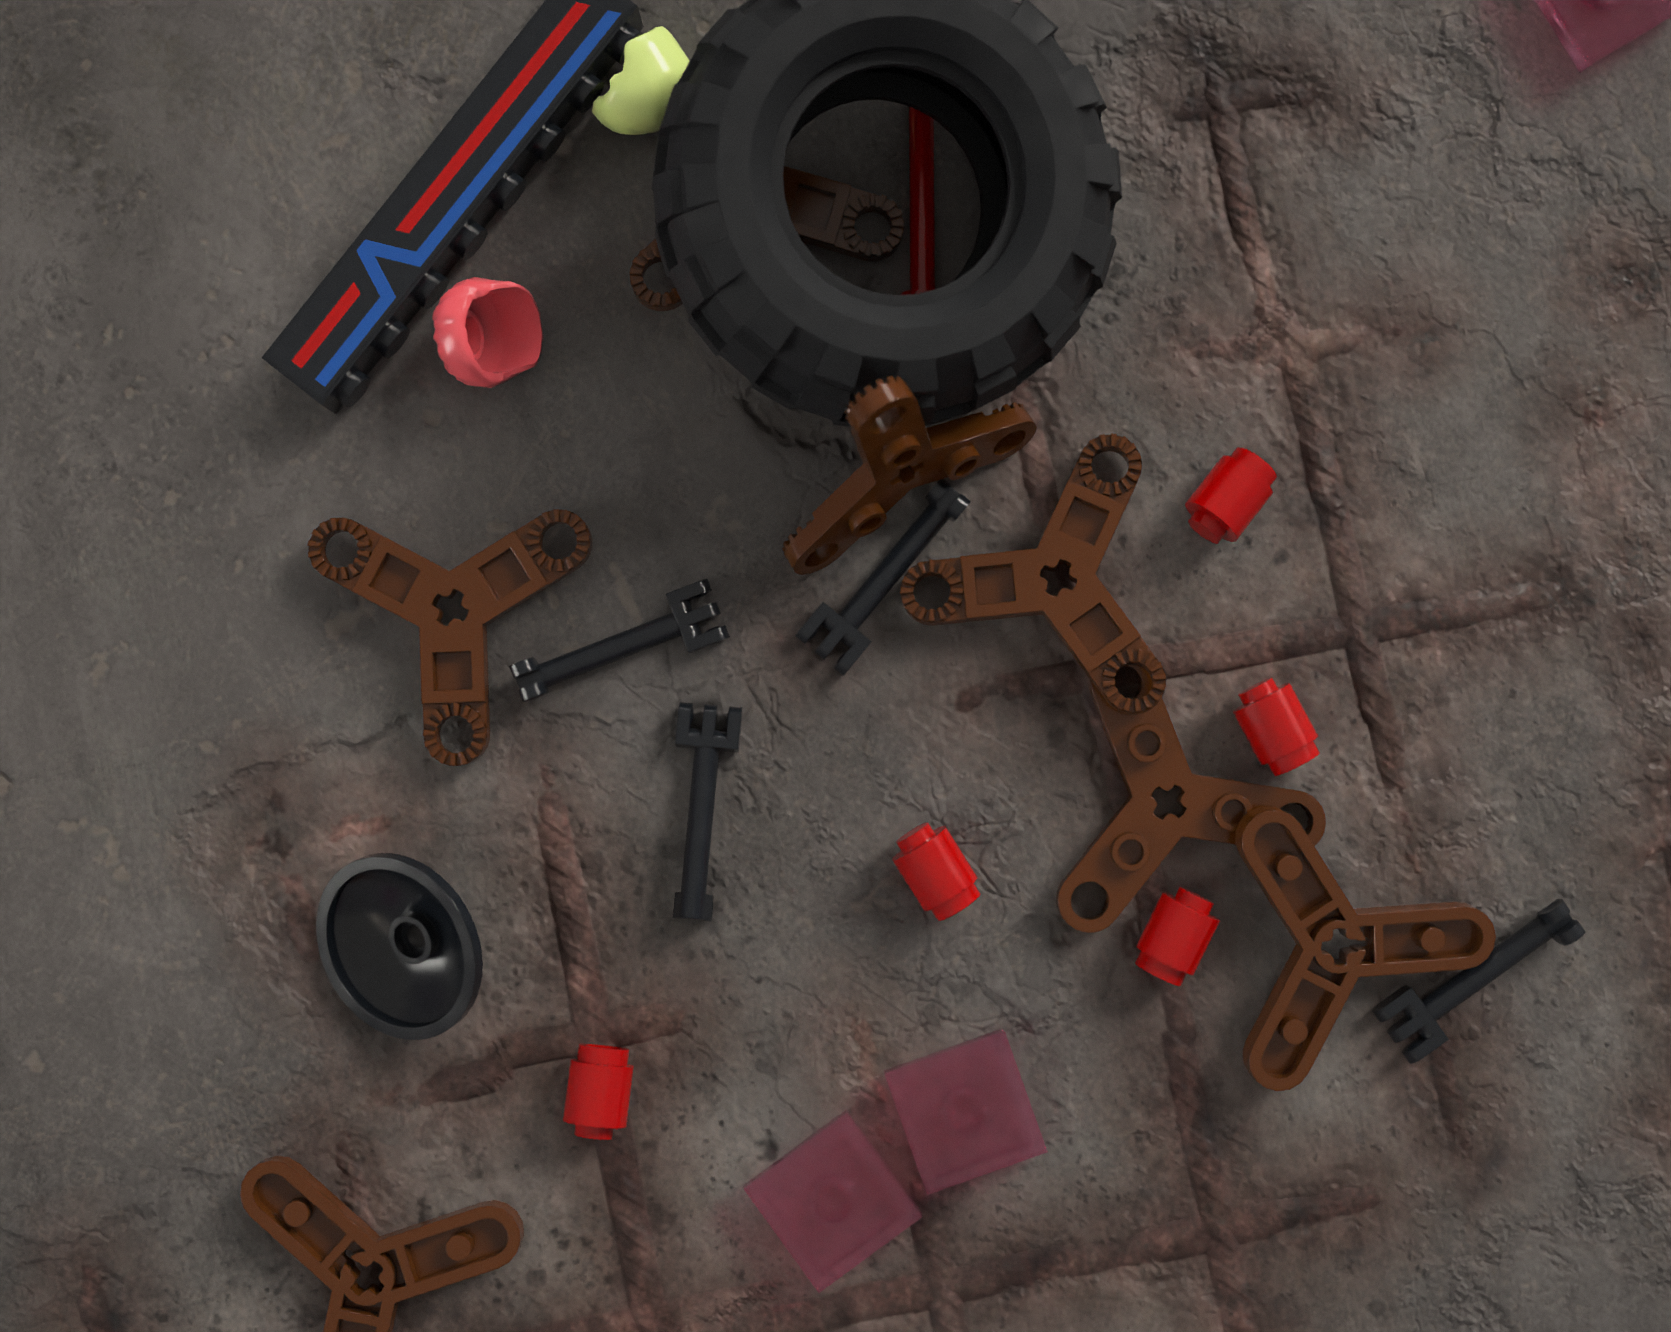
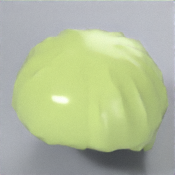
[592,26,690,135]

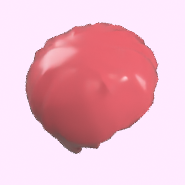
[432,277,543,388]

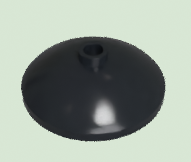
[316,853,483,1040]

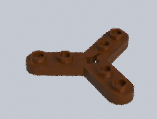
[1235,806,1496,1091]
[240,1156,524,1332]

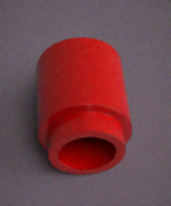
[1185,447,1277,544]
[1233,677,1320,776]
[892,822,981,921]
[1135,887,1220,987]
[563,1044,634,1140]

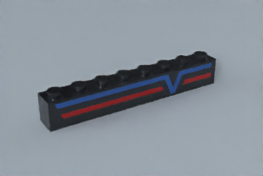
[262,0,643,414]

